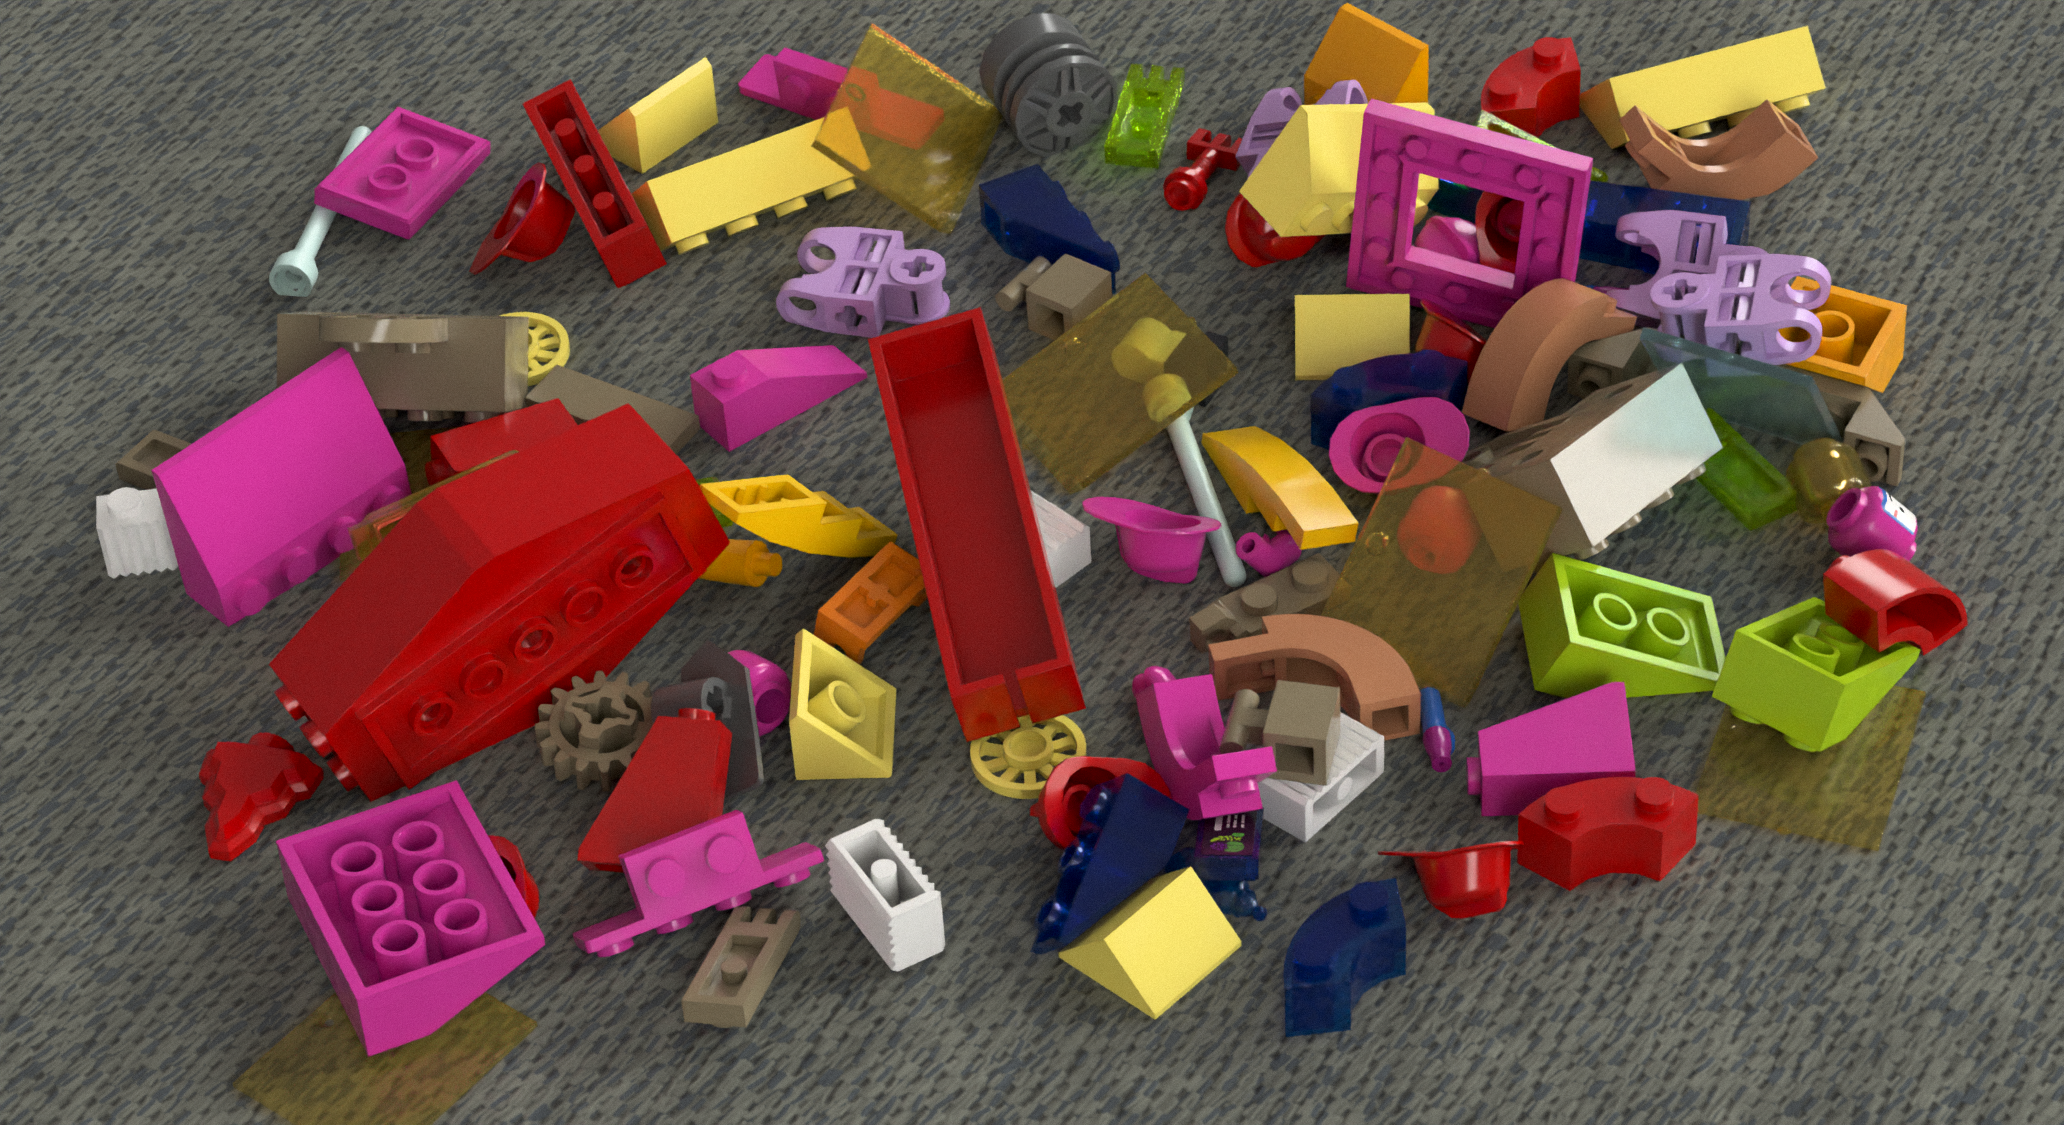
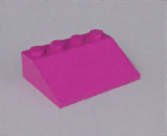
[151,347,414,627]
[276,780,545,1057]

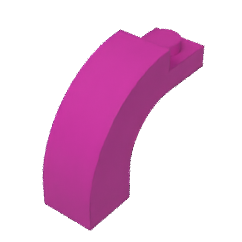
[1135,674,1277,820]

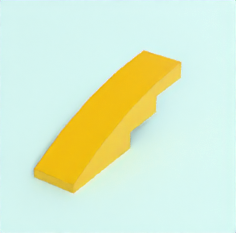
[1201,426,1359,550]
[699,474,898,558]

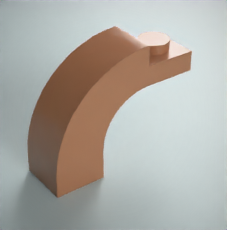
[1619,99,1819,209]
[1462,278,1637,432]
[1208,614,1421,741]

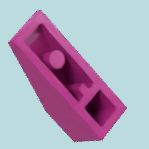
[690,345,867,452]

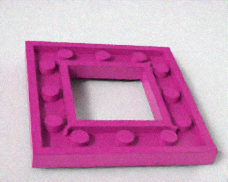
[1346,99,1593,328]

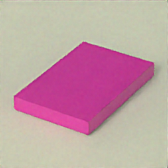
[314,107,491,240]

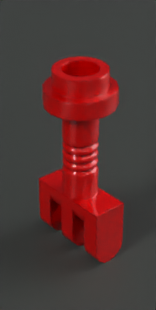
[1163,128,1243,211]

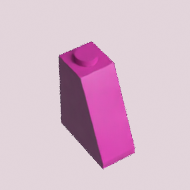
[1466,682,1636,816]

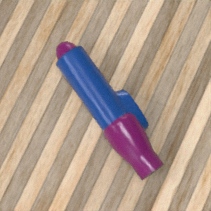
[1420,687,1455,773]

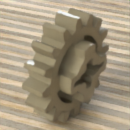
[535,671,653,792]

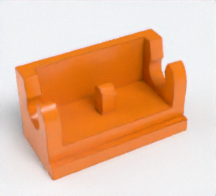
[814,541,927,665]

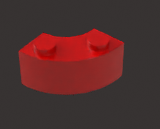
[1480,37,1581,143]
[1823,549,1968,655]
[1517,777,1699,891]

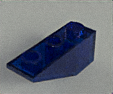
[979,164,1120,294]
[1030,773,1189,955]

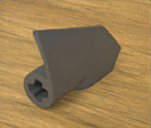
[651,640,764,801]

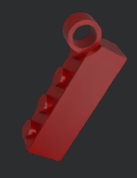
[522,79,667,288]

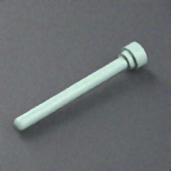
[269,126,372,297]
[1144,377,1246,587]

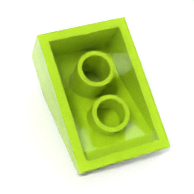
[1518,553,1726,698]
[1712,597,1921,752]

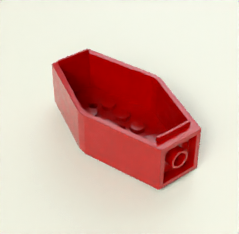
[269,403,730,802]

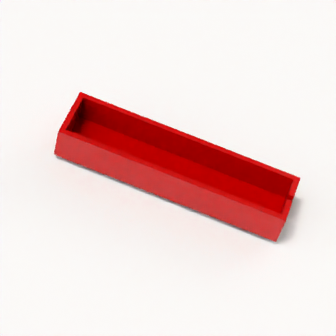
[868,307,1086,742]

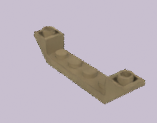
[1567,327,1905,486]

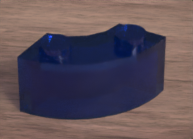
[1310,350,1468,450]
[1283,878,1406,1037]

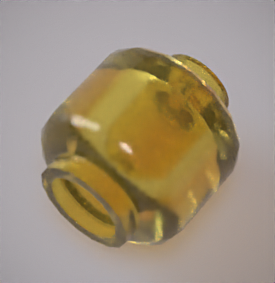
[1785,438,1871,528]

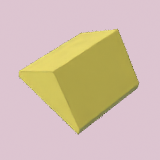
[598,57,718,174]
[1295,294,1410,380]
[789,628,896,780]
[1058,866,1241,1020]

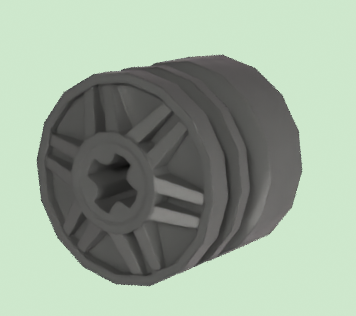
[979,13,1119,157]

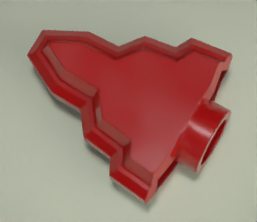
[199,733,324,861]

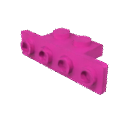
[738,47,942,153]
[573,810,824,957]

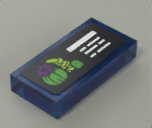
[1194,807,1264,881]

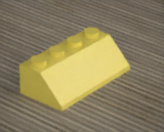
[1580,26,1826,149]
[1239,103,1439,237]
[631,110,869,255]

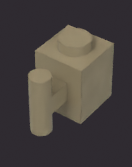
[995,254,1113,348]
[1220,680,1340,786]

